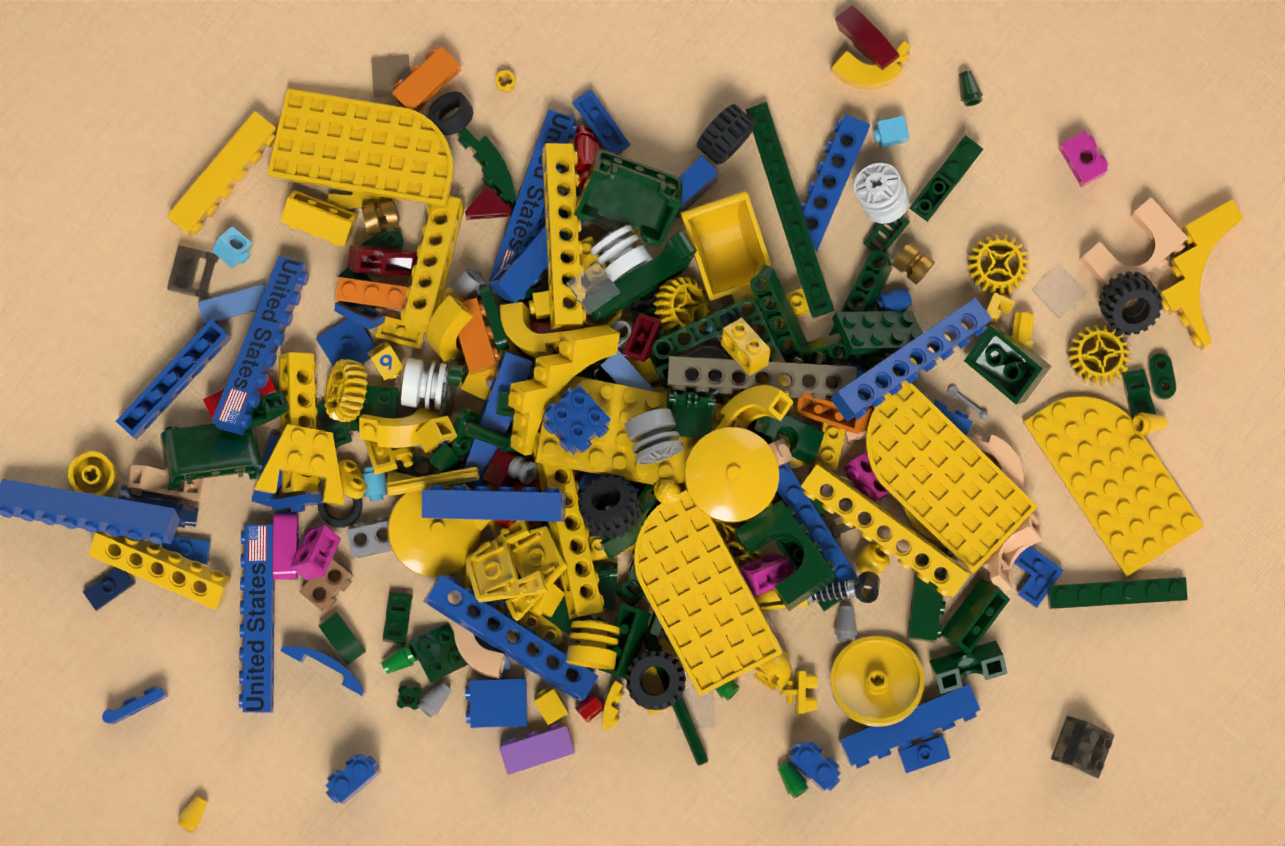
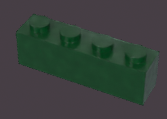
[907,547,952,643]

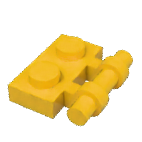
[364,440,413,475]

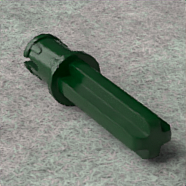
[465,423,524,457]

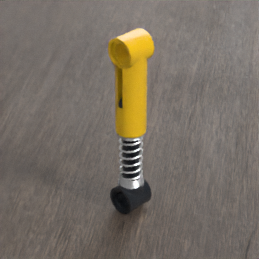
[753,571,880,611]

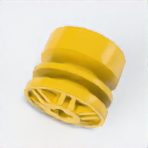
[566,620,620,669]

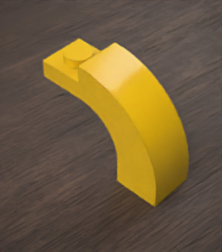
[831,41,911,90]
[427,295,474,363]
[500,302,565,358]
[716,385,793,430]
[359,408,442,448]

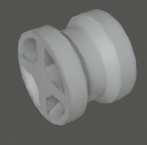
[508,456,537,484]

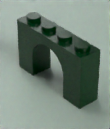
[735,500,836,611]

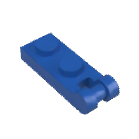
[102,686,168,724]

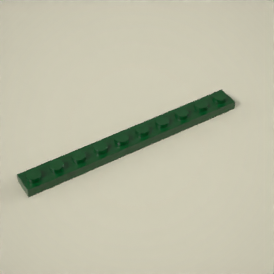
[745,102,835,319]

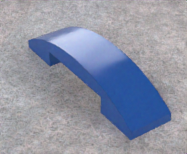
[280,646,366,697]

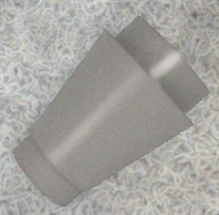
[834,606,858,642]
[418,682,451,718]

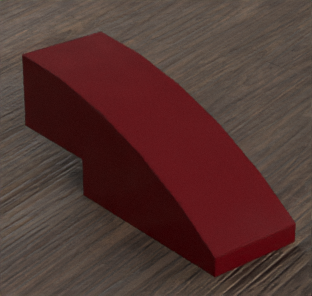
[835,5,900,70]
[347,245,418,276]

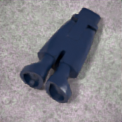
[119,485,199,528]

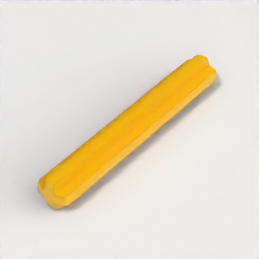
[387,467,479,496]

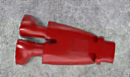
[575,125,600,191]

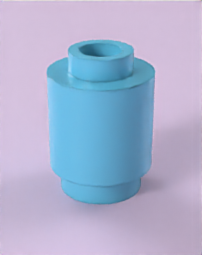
[362,467,388,501]

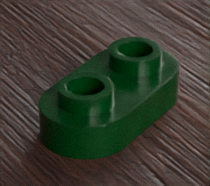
[361,229,404,249]
[1148,353,1176,400]
[448,409,480,455]

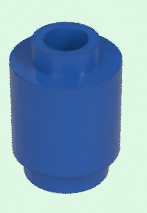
[876,288,912,311]

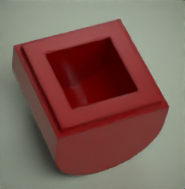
[575,693,604,723]

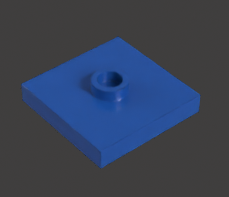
[316,319,375,366]

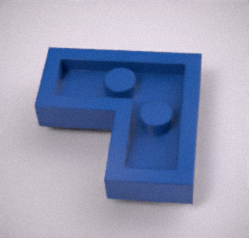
[1014,546,1064,608]

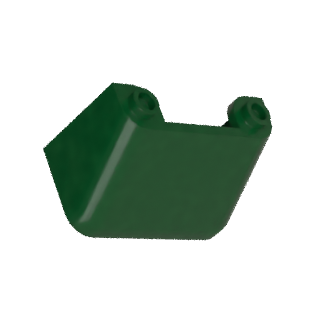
[574,150,683,246]
[160,424,262,491]

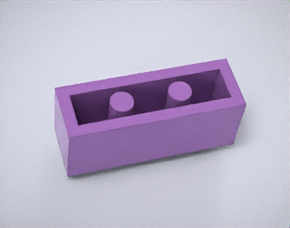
[499,723,575,775]

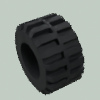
[697,104,755,165]
[1098,271,1163,335]
[578,475,642,540]
[625,651,686,710]

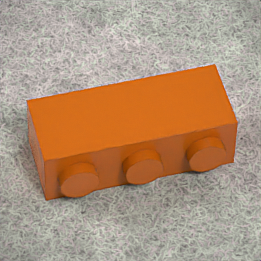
[392,46,462,112]
[334,277,408,310]
[458,298,500,375]
[796,387,874,434]

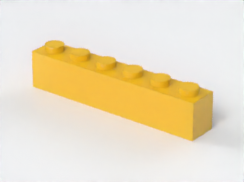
[166,111,277,238]

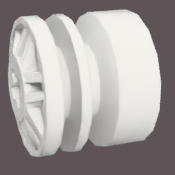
[854,163,909,224]
[590,225,652,284]
[401,358,449,411]

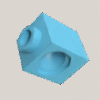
[873,115,909,148]
[212,226,253,269]

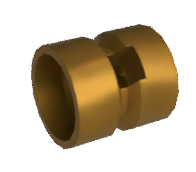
[361,198,400,235]
[891,242,935,285]

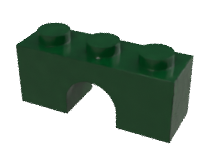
[748,415,825,464]
[929,641,1008,694]

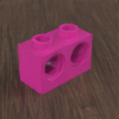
[843,452,890,502]
[291,525,341,581]
[738,552,792,596]

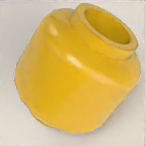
[855,543,890,576]

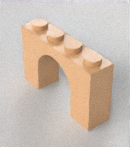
[1080,197,1188,286]

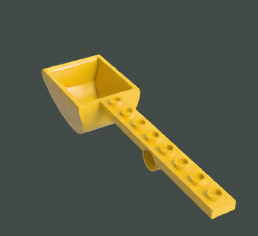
[680,191,811,469]

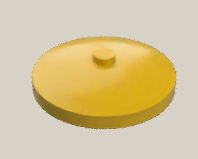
[684,427,779,522]
[387,486,480,577]
[830,636,925,726]

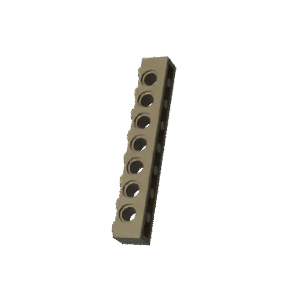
[667,356,857,399]

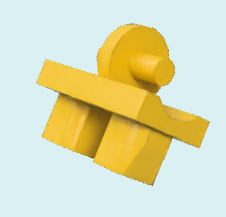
[780,671,818,714]

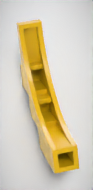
[1160,199,1244,350]
[508,325,620,456]

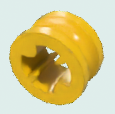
[495,70,516,93]

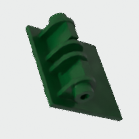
[349,386,399,433]
[666,390,716,439]
[575,561,618,609]
[409,623,469,683]

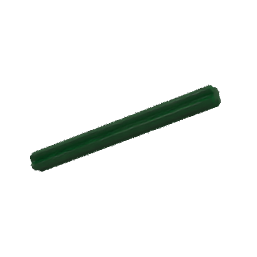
[644,634,709,766]

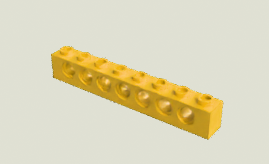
[542,143,586,330]
[533,433,604,619]
[801,462,971,597]

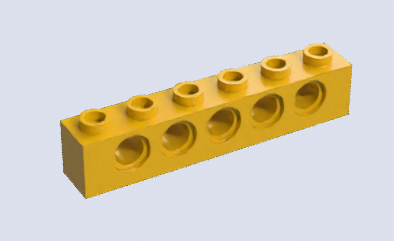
[401,197,465,333]
[278,352,320,494]
[88,531,231,610]

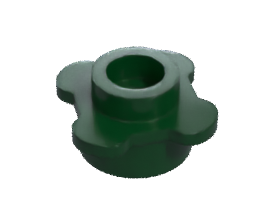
[397,685,421,710]

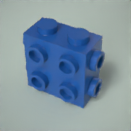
[542,385,611,455]
[788,741,841,792]
[325,754,380,804]

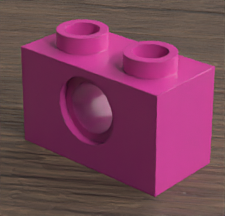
[1059,131,1108,188]

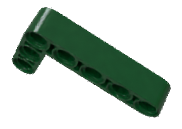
[583,231,697,323]
[829,250,893,371]
[750,265,849,365]
[653,297,778,362]

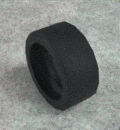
[427,91,474,136]
[318,491,363,528]

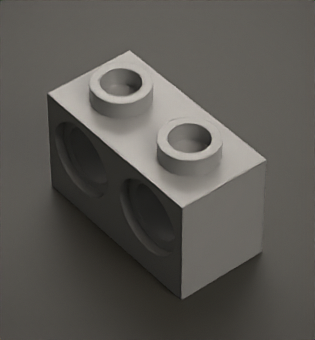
[346,517,392,559]

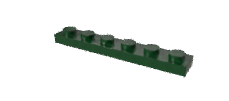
[1047,577,1188,609]

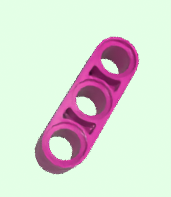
[273,512,299,580]

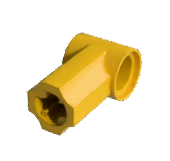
[1010,312,1035,350]

